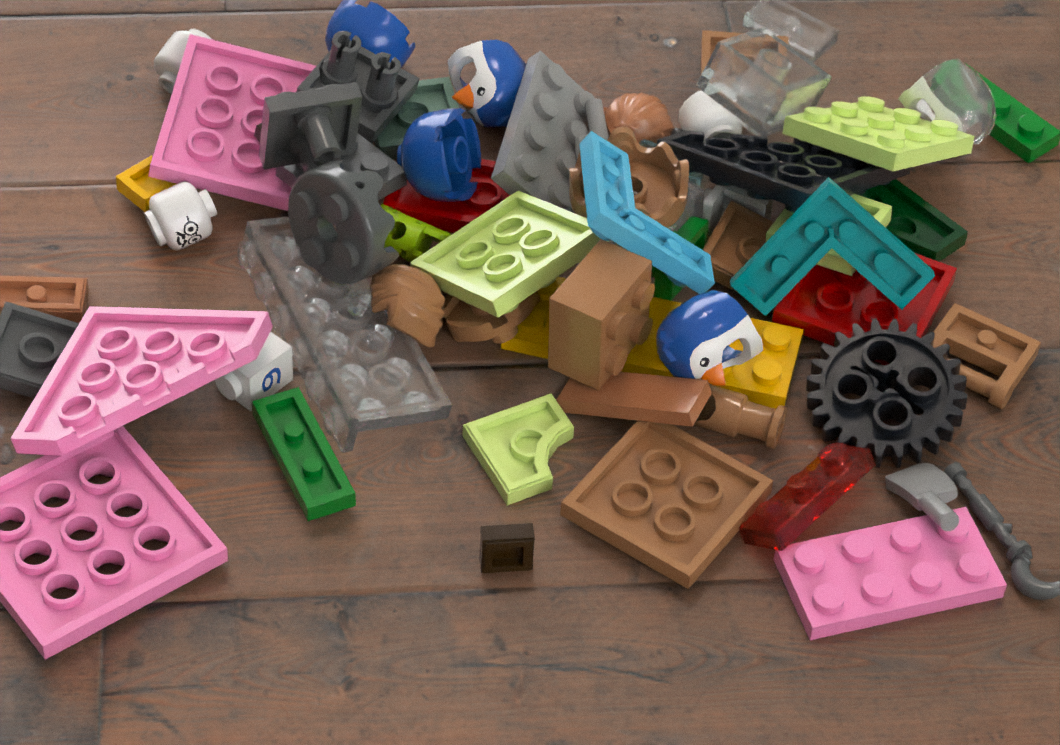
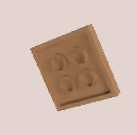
[560,421,773,589]

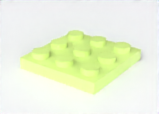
[782,96,974,171]
[410,190,609,317]

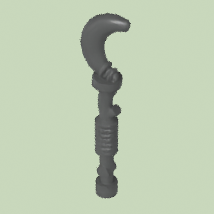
[944,462,1060,600]

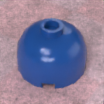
[325,0,415,68]
[397,108,481,202]

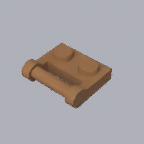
[933,303,1041,409]

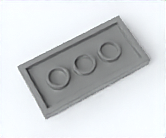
[491,51,595,213]

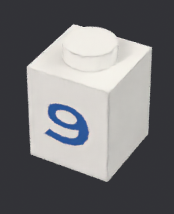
[215,332,293,411]

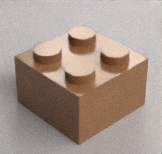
[548,239,655,390]

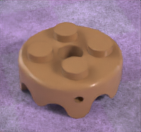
[569,127,689,228]

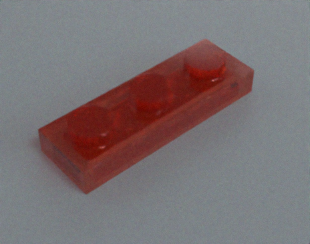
[739,443,875,551]

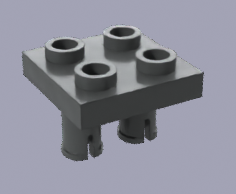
[296,31,420,143]
[259,82,362,173]

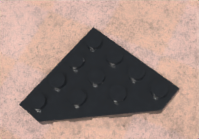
[656,131,911,213]

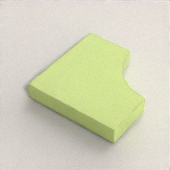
[462,394,574,506]

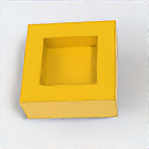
[115,155,176,212]

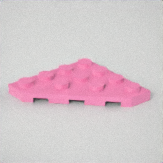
[11,306,273,456]

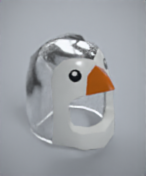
[898,58,996,144]

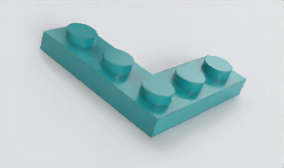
[730,177,935,316]

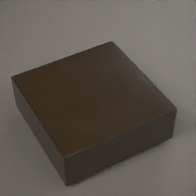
[479,523,535,573]

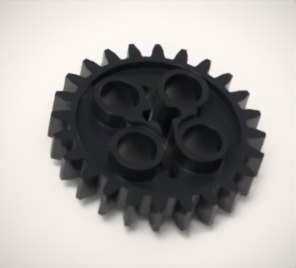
[806,319,968,468]

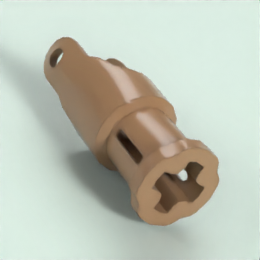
[694,384,788,449]

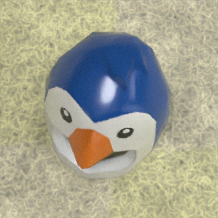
[448,40,526,127]
[656,290,763,386]

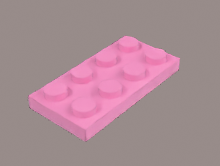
[774,507,1007,640]

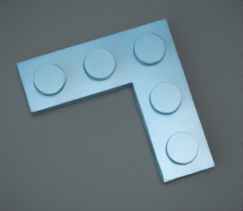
[579,131,715,294]

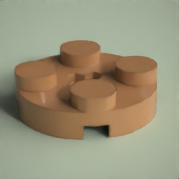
[444,291,540,344]

